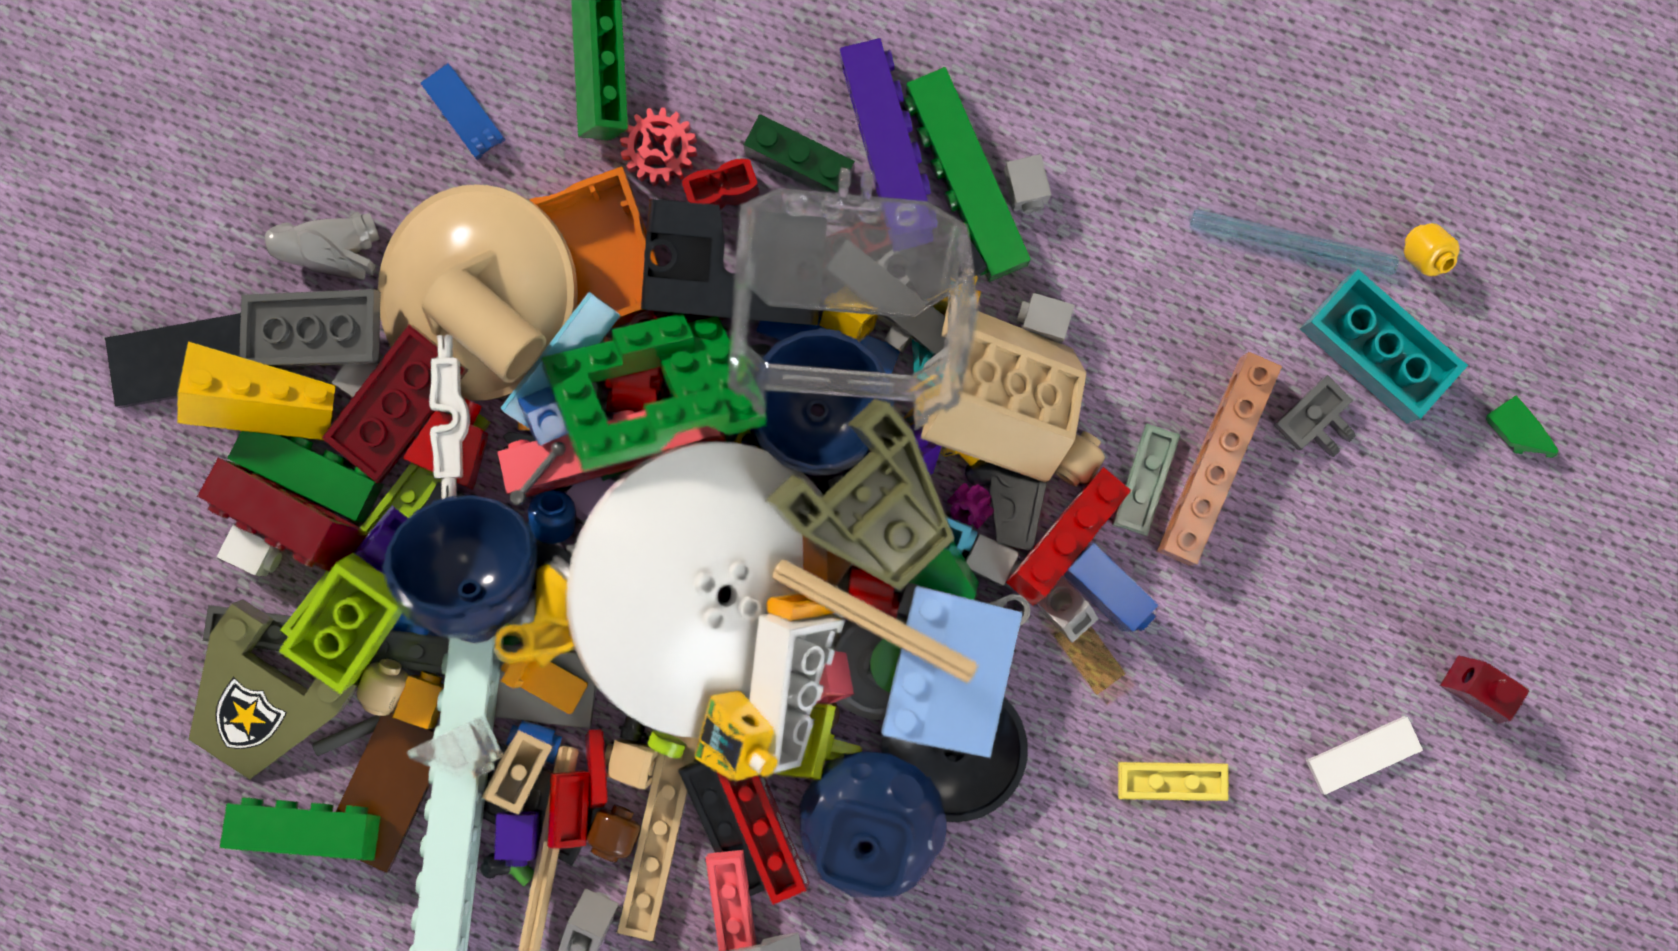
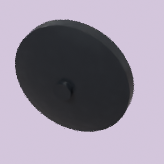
[881,696,1028,823]

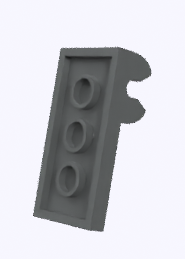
[240,289,381,370]

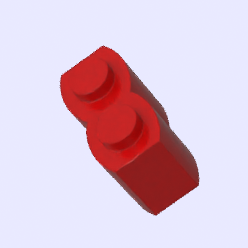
[682,158,760,210]

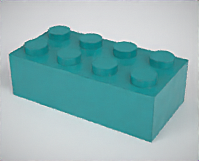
[1300,269,1468,424]

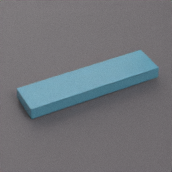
[501,292,621,428]

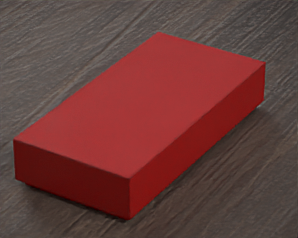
[585,729,608,809]
[547,771,590,849]

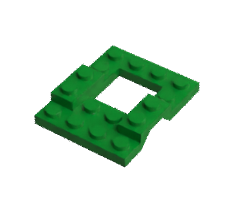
[541,313,766,472]

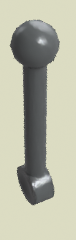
[510,442,566,505]

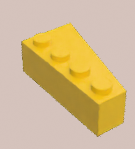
[177,342,335,440]

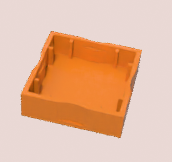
[529,166,659,329]

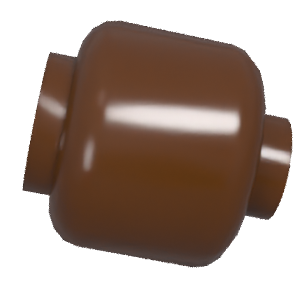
[587,804,641,863]

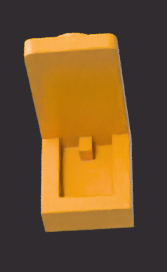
[500,649,588,714]

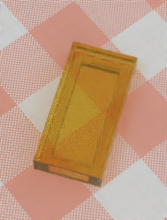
[1053,626,1126,695]

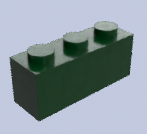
[743,114,855,202]

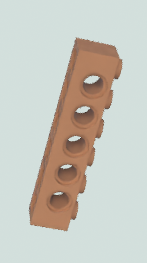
[1157,352,1282,566]

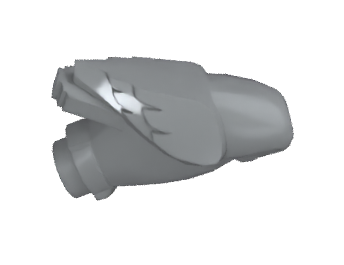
[265,212,379,280]

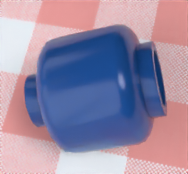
[528,490,576,544]

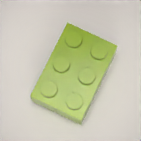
[279,553,403,694]

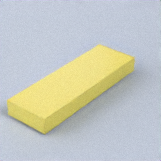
[1118,762,1229,801]

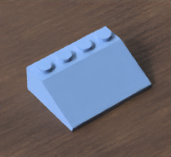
[881,587,1023,758]

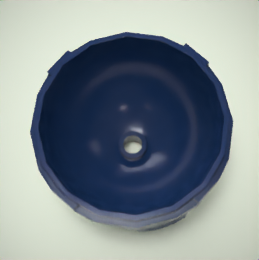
[749,328,894,475]
[382,495,538,643]
[799,752,947,898]

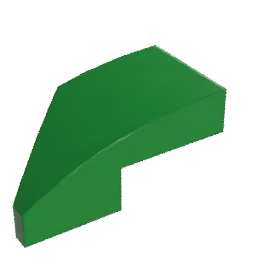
[1486,395,1559,458]

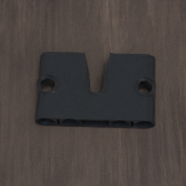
[640,199,828,325]

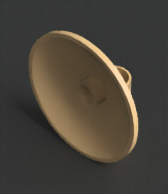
[378,184,578,401]

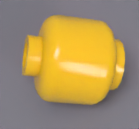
[1404,223,1460,277]

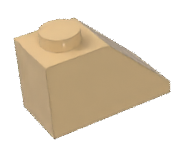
[482,730,553,815]
[605,738,658,790]

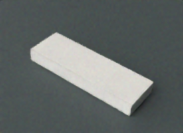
[1306,716,1423,795]

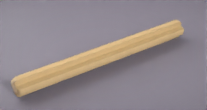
[772,560,978,683]
[518,746,579,951]

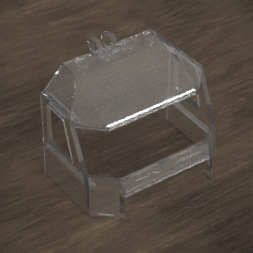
[728,168,979,430]

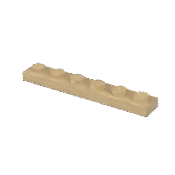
[617,733,700,941]

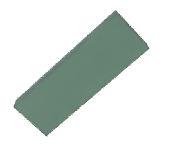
[1112,423,1181,536]

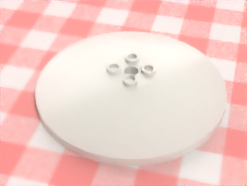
[567,441,850,738]

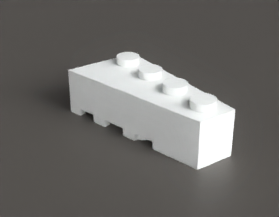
[750,614,844,773]

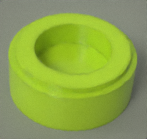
[648,730,686,758]

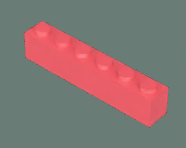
[498,401,726,497]

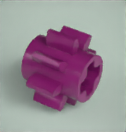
[947,483,994,529]

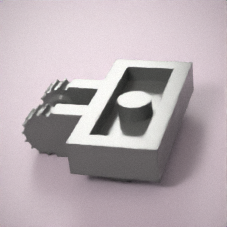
[1274,375,1356,457]

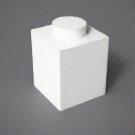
[217,524,282,577]

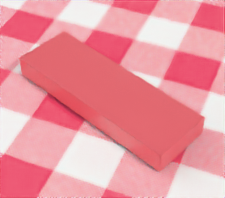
[705,850,757,951]

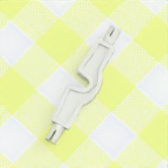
[429,335,470,499]

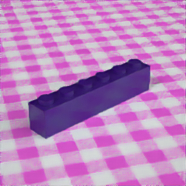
[839,38,940,251]

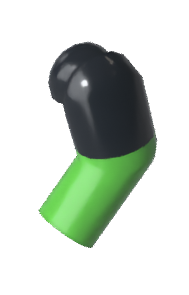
[480,852,534,887]

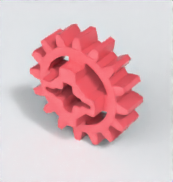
[620,107,697,186]

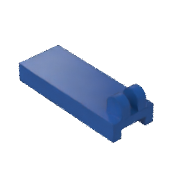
[420,63,505,160]

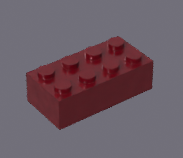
[197,457,369,572]

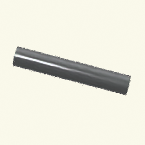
[312,715,381,756]

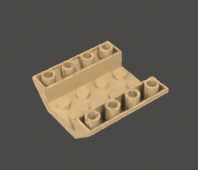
[921,301,1086,482]

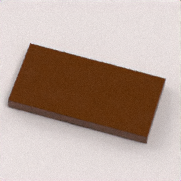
[336,712,437,873]

